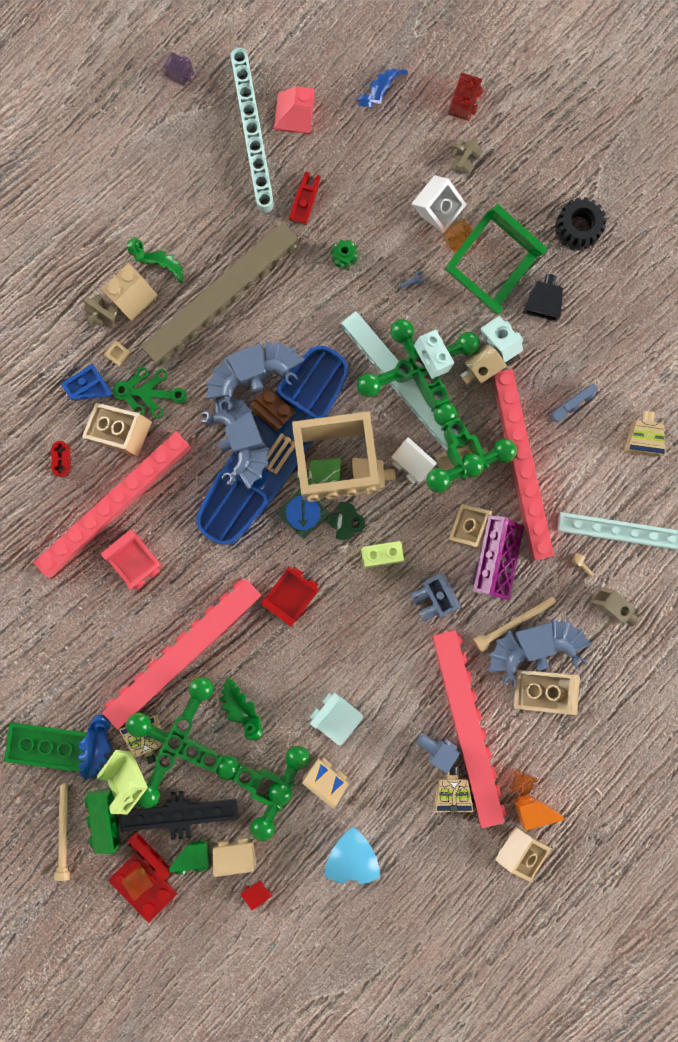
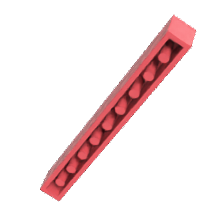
[491,369,554,561]
[33,431,192,578]
[102,579,262,730]
[432,630,506,828]

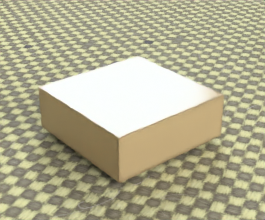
[104,340,131,368]

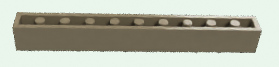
[141,222,299,367]

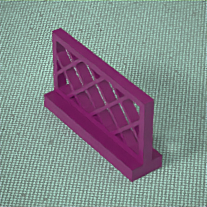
[473,515,524,600]

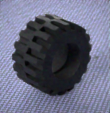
[555,197,607,250]

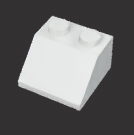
[412,175,467,233]
[391,437,437,485]

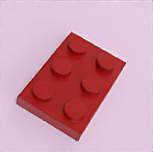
[108,852,178,923]

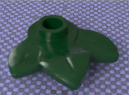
[327,502,365,540]

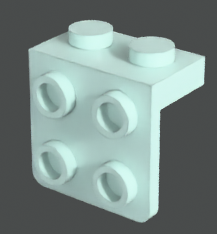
[310,692,363,745]

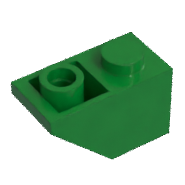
[169,840,211,875]

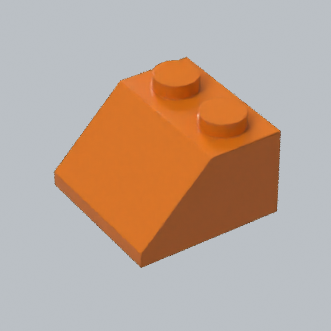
[514,794,564,830]

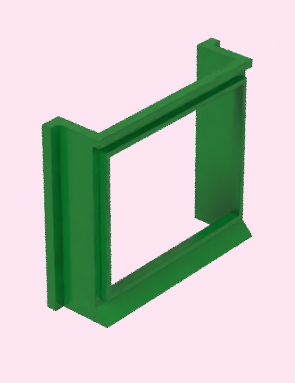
[443,204,548,314]

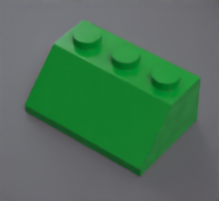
[84,788,121,854]

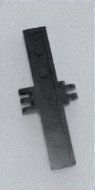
[119,791,239,840]

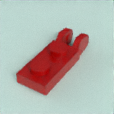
[289,171,321,226]
[127,831,171,880]

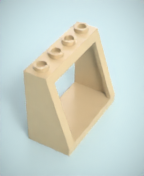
[292,411,380,502]

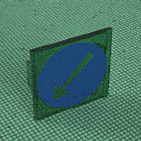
[276,488,330,540]

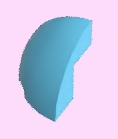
[324,827,380,884]

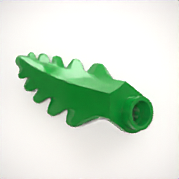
[127,237,184,283]
[220,678,263,741]

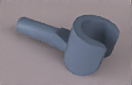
[400,270,426,289]

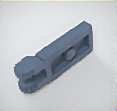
[550,384,599,422]

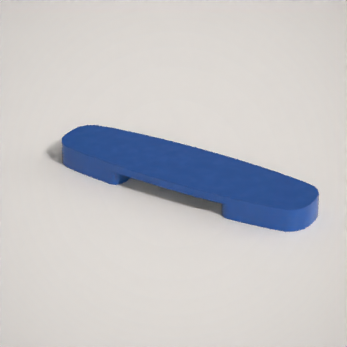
[197,346,348,545]

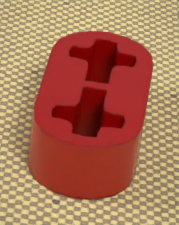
[51,441,71,478]

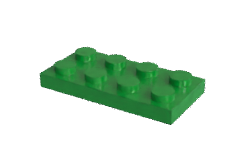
[4,722,87,772]

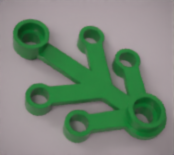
[113,367,187,419]

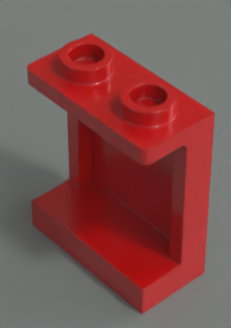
[260,566,319,627]

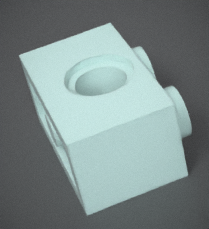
[480,316,523,362]
[414,330,454,379]

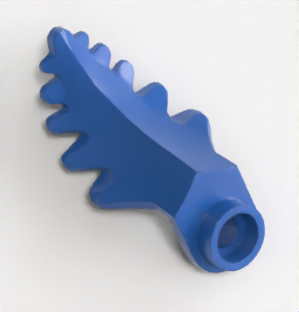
[357,69,408,108]
[78,715,113,780]

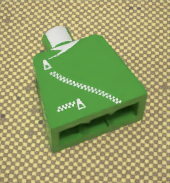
[297,458,341,485]

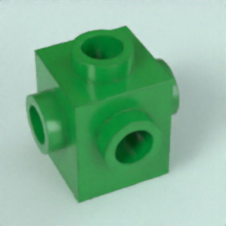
[330,239,359,271]

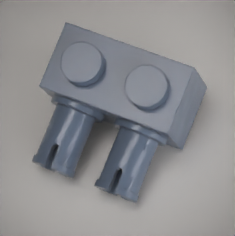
[410,573,462,622]
[416,733,460,774]

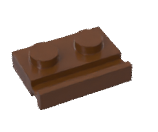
[249,387,296,432]

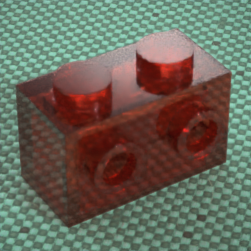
[448,72,484,121]

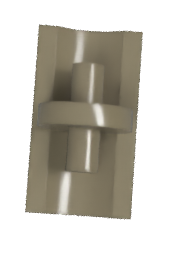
[450,137,483,174]
[84,295,118,329]

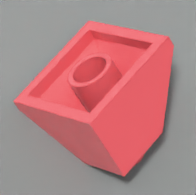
[273,87,315,134]

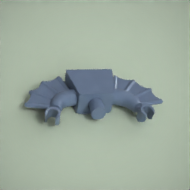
[205,342,304,410]
[201,398,269,489]
[488,619,593,688]

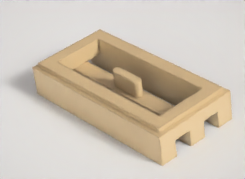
[265,433,295,475]

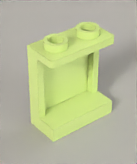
[361,541,404,569]
[97,750,148,814]

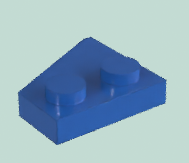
[61,363,113,401]

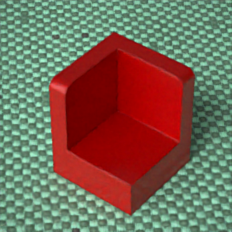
[240,880,272,911]

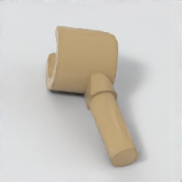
[572,554,594,577]

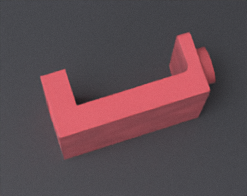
[101,530,162,591]

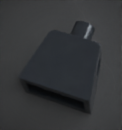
[523,274,563,322]

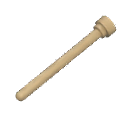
[473,597,556,653]
[54,783,70,881]

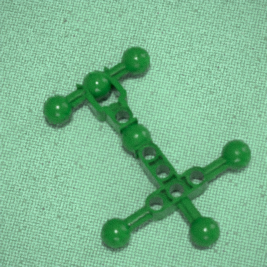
[357,319,517,493]
[126,676,310,842]

